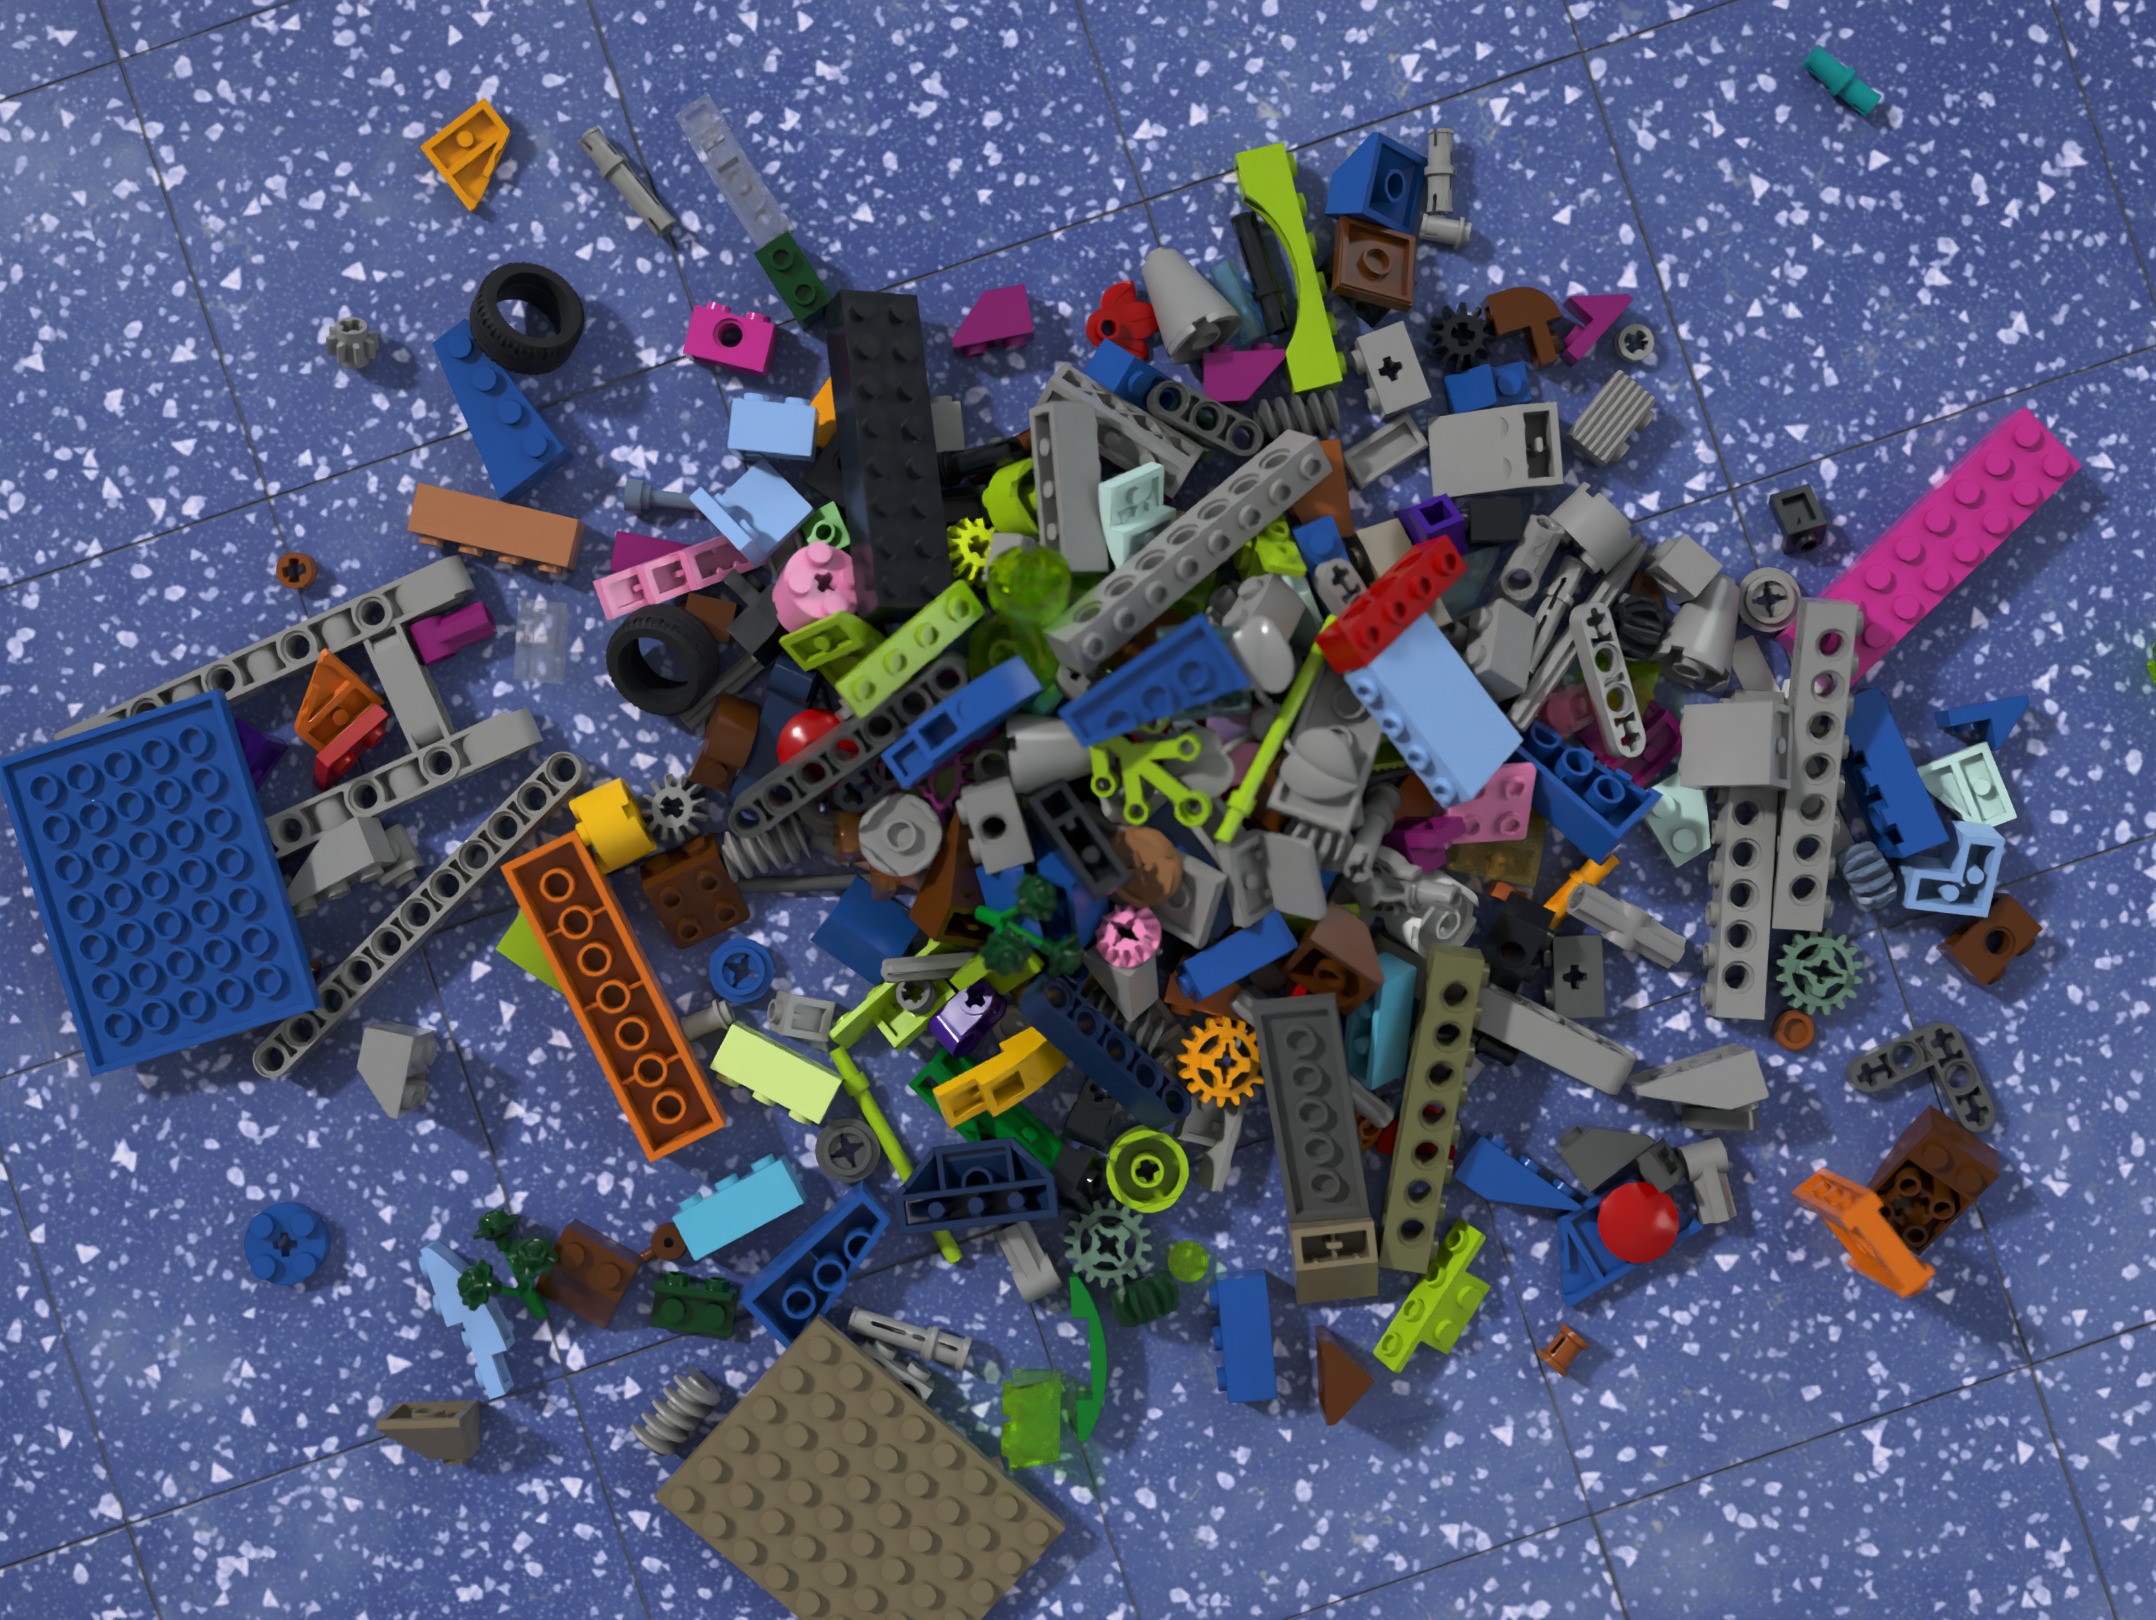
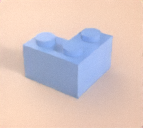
[728,393,820,464]
[1895,820,2005,918]

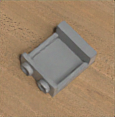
[1678,701,1794,791]

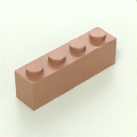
[407,482,586,576]

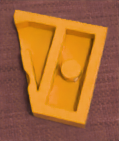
[420,97,512,213]

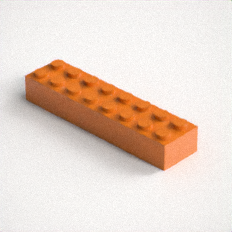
[500,829,728,1163]

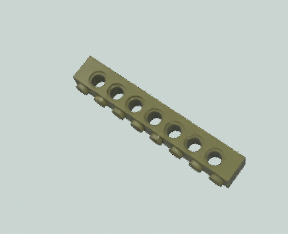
[1376,942,1490,1274]

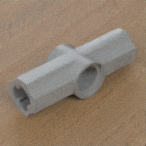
[1486,515,1564,611]
[1566,881,1687,969]

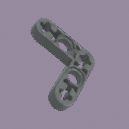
[1845,1020,1996,1132]

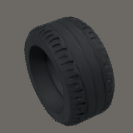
[469,262,585,376]
[606,603,720,716]

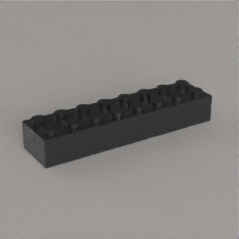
[823,289,953,623]

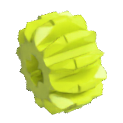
[946,517,997,589]

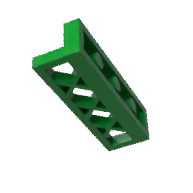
[908,1047,1065,1170]

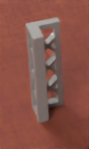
[1035,362,1205,499]

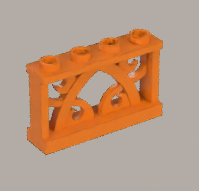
[1791,1167,1936,1298]

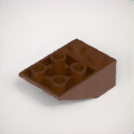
[908,809,1006,948]
[1866,1105,2000,1256]

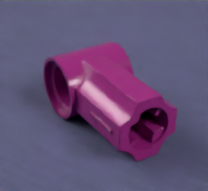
[408,600,498,667]

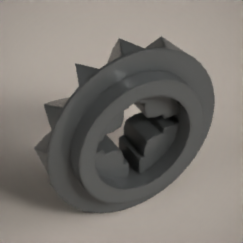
[815,1117,881,1183]

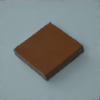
[1332,215,1417,313]

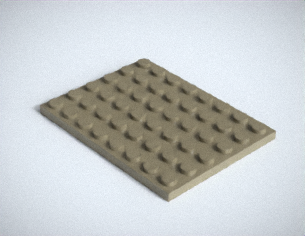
[655,1314,1066,1620]

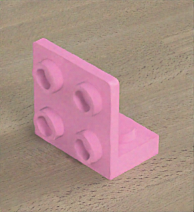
[1432,762,1536,844]

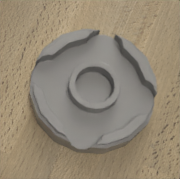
[858,793,943,877]

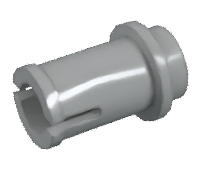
[1418,213,1472,250]
[680,999,736,1042]

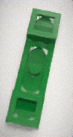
[1069,1270,1107,1442]

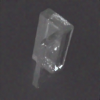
[513,597,570,685]

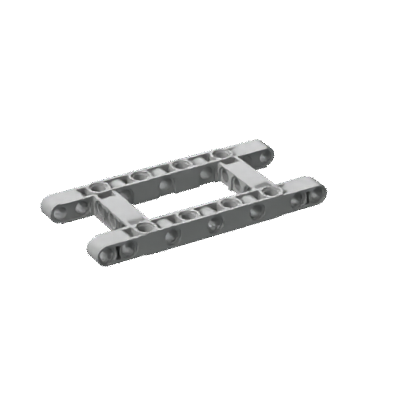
[53,555,544,863]

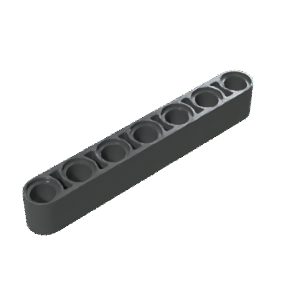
[728,651,969,839]

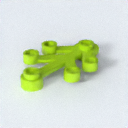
[1089,716,1212,827]

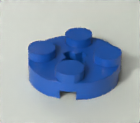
[244,1202,330,1285]

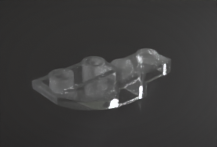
[674,92,797,249]

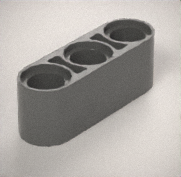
[1146,380,1263,459]

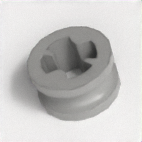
[1614,324,1654,362]

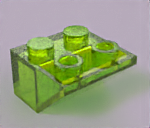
[1001,1369,1061,1470]

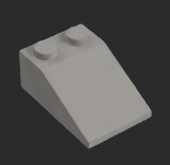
[1622,1042,1769,1113]

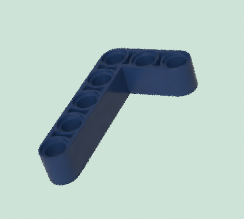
[1019,937,1192,1130]

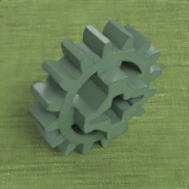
[1771,927,1864,1016]
[1064,1196,1152,1288]

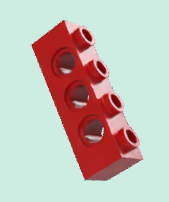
[1314,535,1469,674]

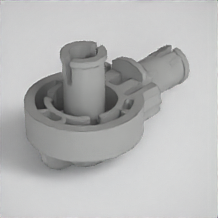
[1342,845,1462,917]

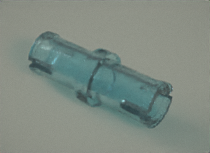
[1209,258,1266,345]

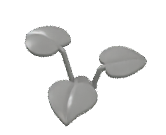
[1163,614,1359,799]

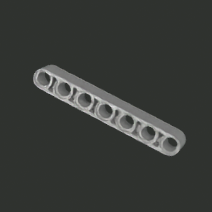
[1373,929,1637,1095]

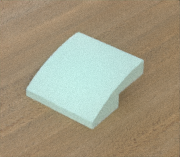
[1099,462,1176,569]

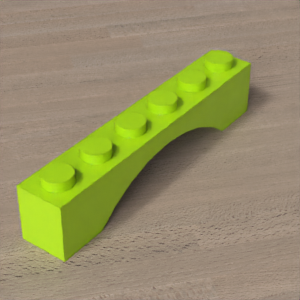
[1233,142,1347,397]

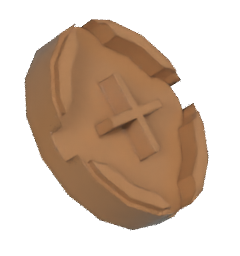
[1108,825,1183,908]

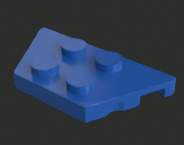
[1557,1175,1703,1308]

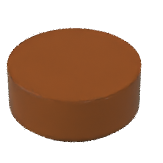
[1771,1009,1816,1051]

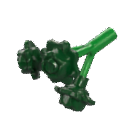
[974,874,1086,980]
[457,1208,559,1320]

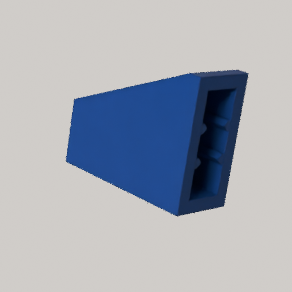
[1175,910,1298,1004]

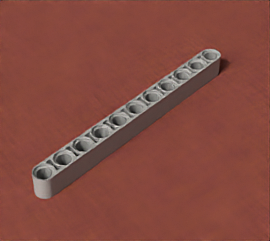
[252,751,589,1078]

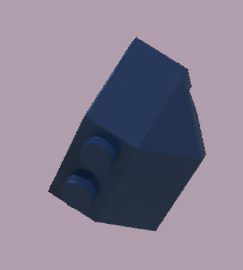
[894,1137,1060,1235]

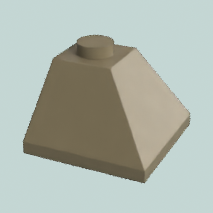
[376,1400,480,1465]

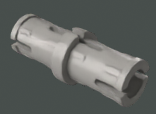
[1424,128,1457,215]

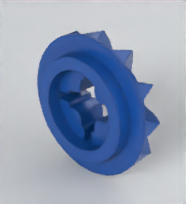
[709,938,775,1003]

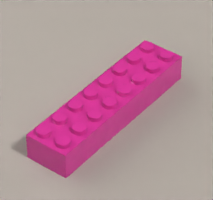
[1774,407,2082,690]

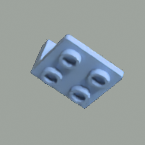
[689,458,815,569]

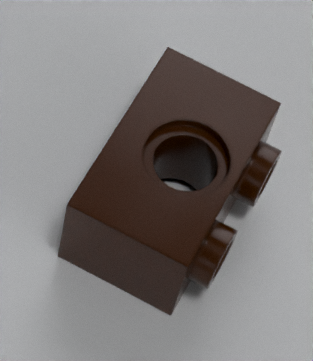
[1936,892,2043,986]

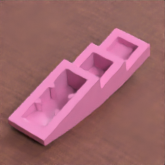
[593,535,767,620]

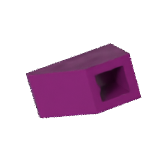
[952,284,1034,359]
[1201,343,1285,408]

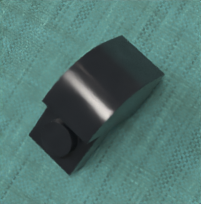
[723,569,790,668]

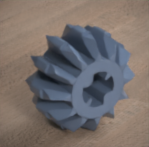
[1835,841,1897,912]

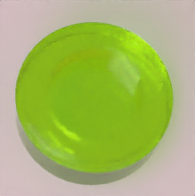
[1167,1239,1208,1282]

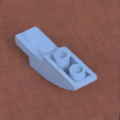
[419,1240,516,1400]

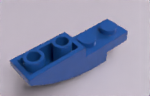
[881,655,1045,789]

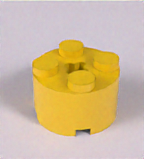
[569,777,657,875]

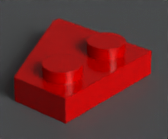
[312,703,389,793]

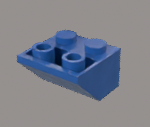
[1033,832,1109,948]

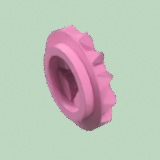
[1094,904,1161,968]

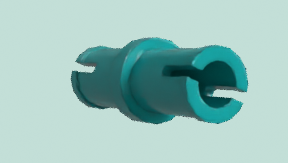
[1801,44,1882,117]

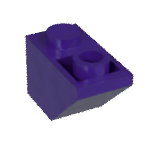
[1394,493,1467,556]

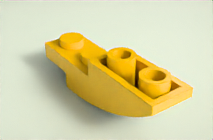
[932,1027,1070,1128]

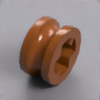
[276,552,318,589]

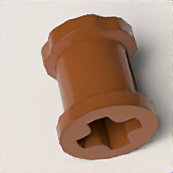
[1536,1322,1591,1378]

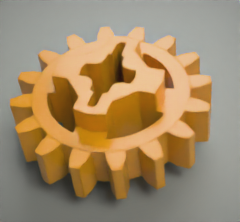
[1177,1016,1264,1107]

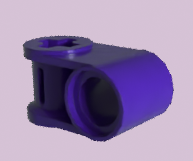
[927,979,1007,1059]

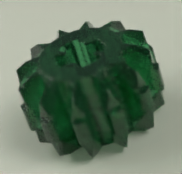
[1109,1270,1181,1328]

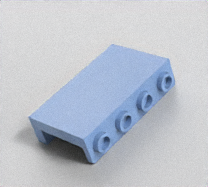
[1344,611,1523,809]

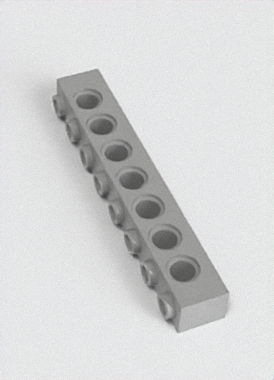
[1041,429,1333,676]
[1770,597,1863,932]
[1700,689,1785,1020]

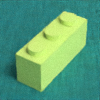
[710,1021,844,1126]

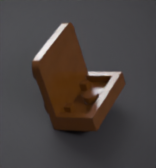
[640,832,750,949]

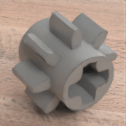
[326,317,379,369]

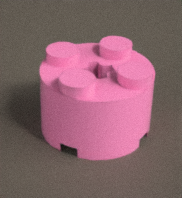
[772,541,858,633]

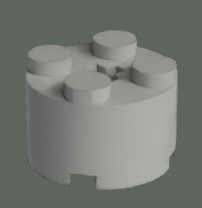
[1548,482,1642,576]

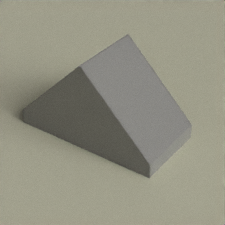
[1082,938,1159,1023]

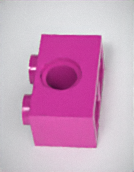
[683,302,779,379]

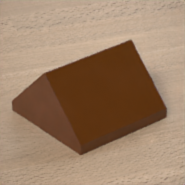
[1315,1325,1375,1426]

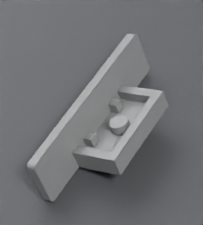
[1173,1029,1260,1193]

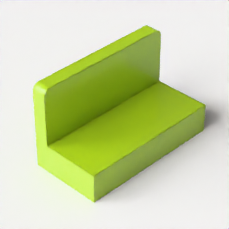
[950,946,1045,995]

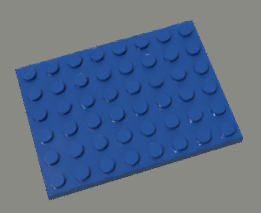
[0,689,323,1077]

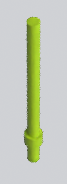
[1214,614,1337,846]
[829,1046,963,1265]

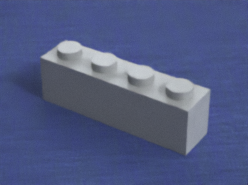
[1029,401,1109,577]

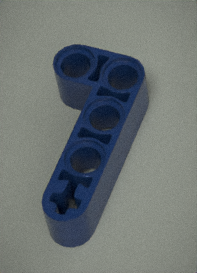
[728,655,823,818]

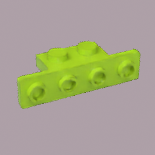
[1232,513,1307,582]
[835,580,985,718]
[828,938,965,1052]
[1373,1218,1491,1374]

